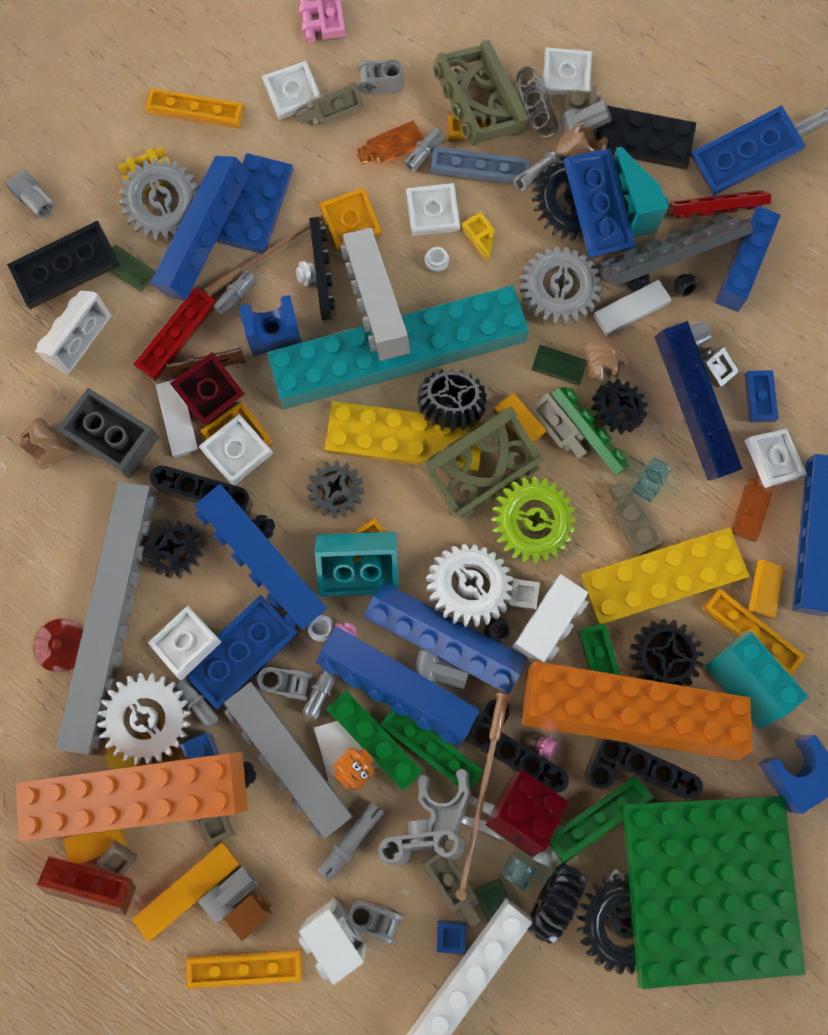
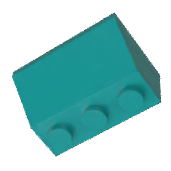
[315,532,398,597]
[704,631,809,729]

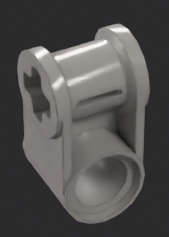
[358,59,404,94]
[258,667,313,701]
[348,899,405,945]

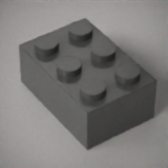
[57,388,159,479]

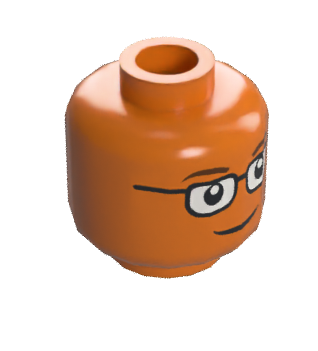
[332,748,375,791]

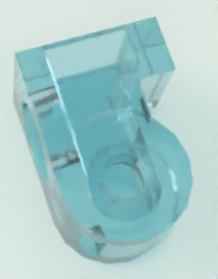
[630,457,672,503]
[499,853,536,891]

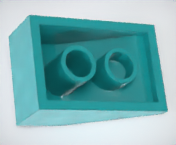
[613,147,669,238]

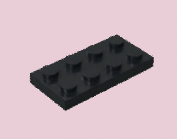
[595,105,696,170]
[7,220,121,310]

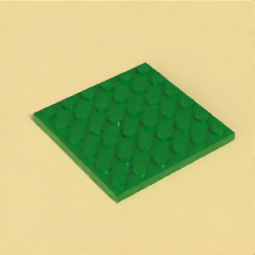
[622,796,806,989]

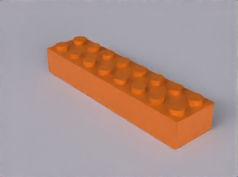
[522,661,753,761]
[16,752,248,842]

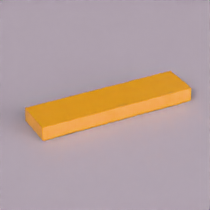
[145,88,245,129]
[701,588,806,676]
[131,842,240,943]
[186,949,303,989]

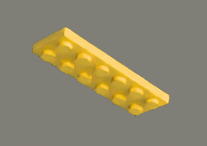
[324,401,484,473]
[580,527,750,625]

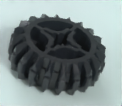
[417,368,487,432]
[629,619,704,686]
[528,863,586,944]

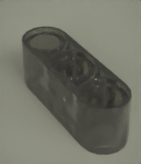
[515,66,559,139]

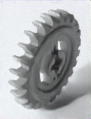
[119,158,199,241]
[519,246,602,325]

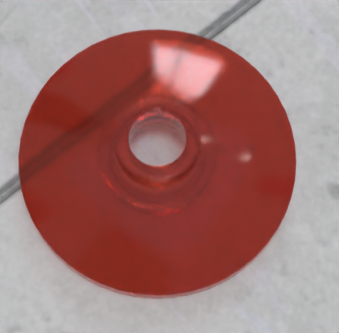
[33,619,83,673]

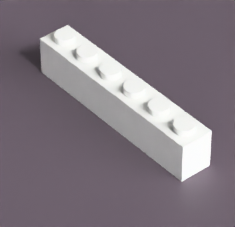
[406,897,532,1035]

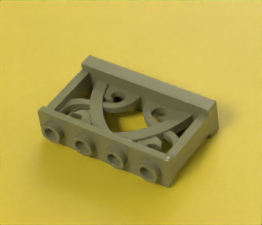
[433,40,529,147]
[420,406,544,519]

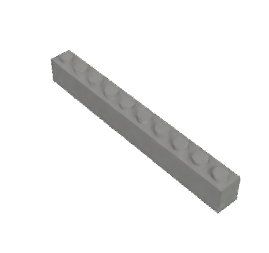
[56,481,157,755]

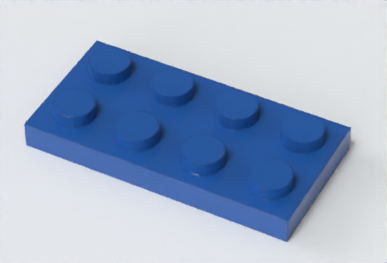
[691,105,806,196]
[564,148,636,259]
[217,153,294,254]
[186,595,298,710]

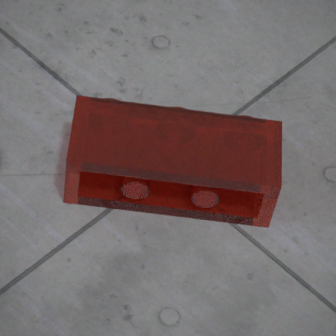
[36,856,136,916]

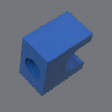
[239,295,302,356]
[758,734,828,814]

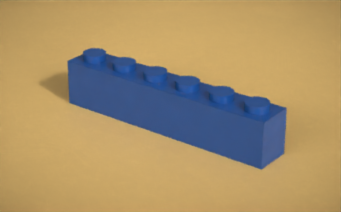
[150,156,251,300]
[792,454,828,617]
[194,484,327,630]
[364,582,527,694]
[316,626,480,746]

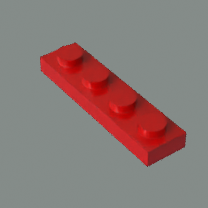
[667,190,771,219]
[133,287,216,382]

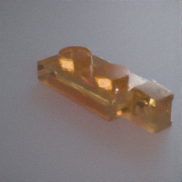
[357,120,424,165]
[731,472,773,542]

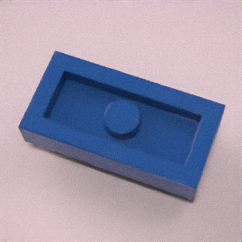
[745,370,779,423]

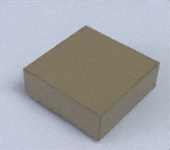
[197,815,235,847]
[95,840,137,881]

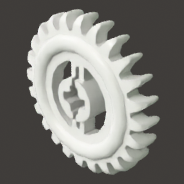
[426,544,514,627]
[97,673,191,766]

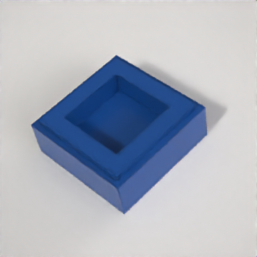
[437,921,467,954]

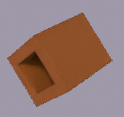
[224,891,272,941]

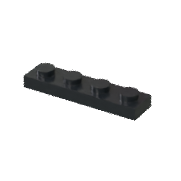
[309,217,335,320]

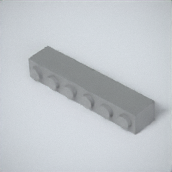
[340,228,410,361]
[224,682,353,839]

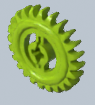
[491,476,577,564]

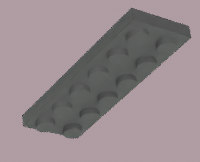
[593,214,753,286]

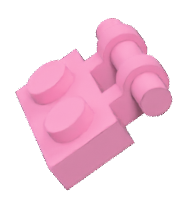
[299,0,346,43]

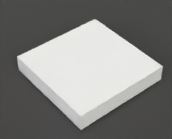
[541,48,592,96]
[262,61,320,120]
[406,183,460,237]
[198,414,273,485]
[744,429,807,488]
[148,605,221,680]
[314,721,380,782]

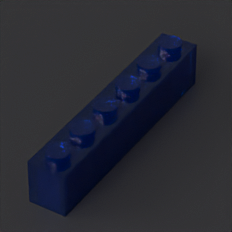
[654,321,743,481]

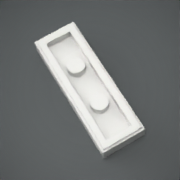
[593,280,671,336]
[156,380,200,458]

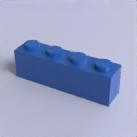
[715,206,781,312]

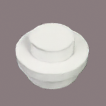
[425,247,449,272]
[296,261,316,287]
[308,615,335,642]

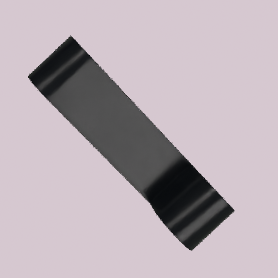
[150,465,253,517]
[469,699,569,793]
[584,739,703,799]

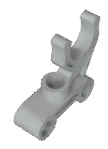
[378,769,472,866]

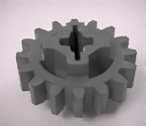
[307,460,364,519]

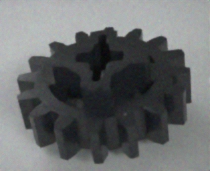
[591,379,648,434]
[144,520,204,579]

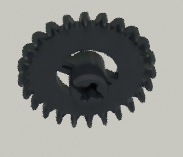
[531,160,584,241]
[577,874,636,975]

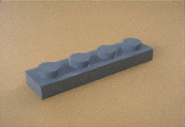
[430,147,530,184]

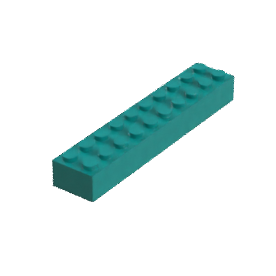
[267,285,529,409]

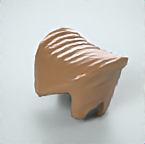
[555,122,608,158]
[585,342,629,381]
[17,418,75,470]

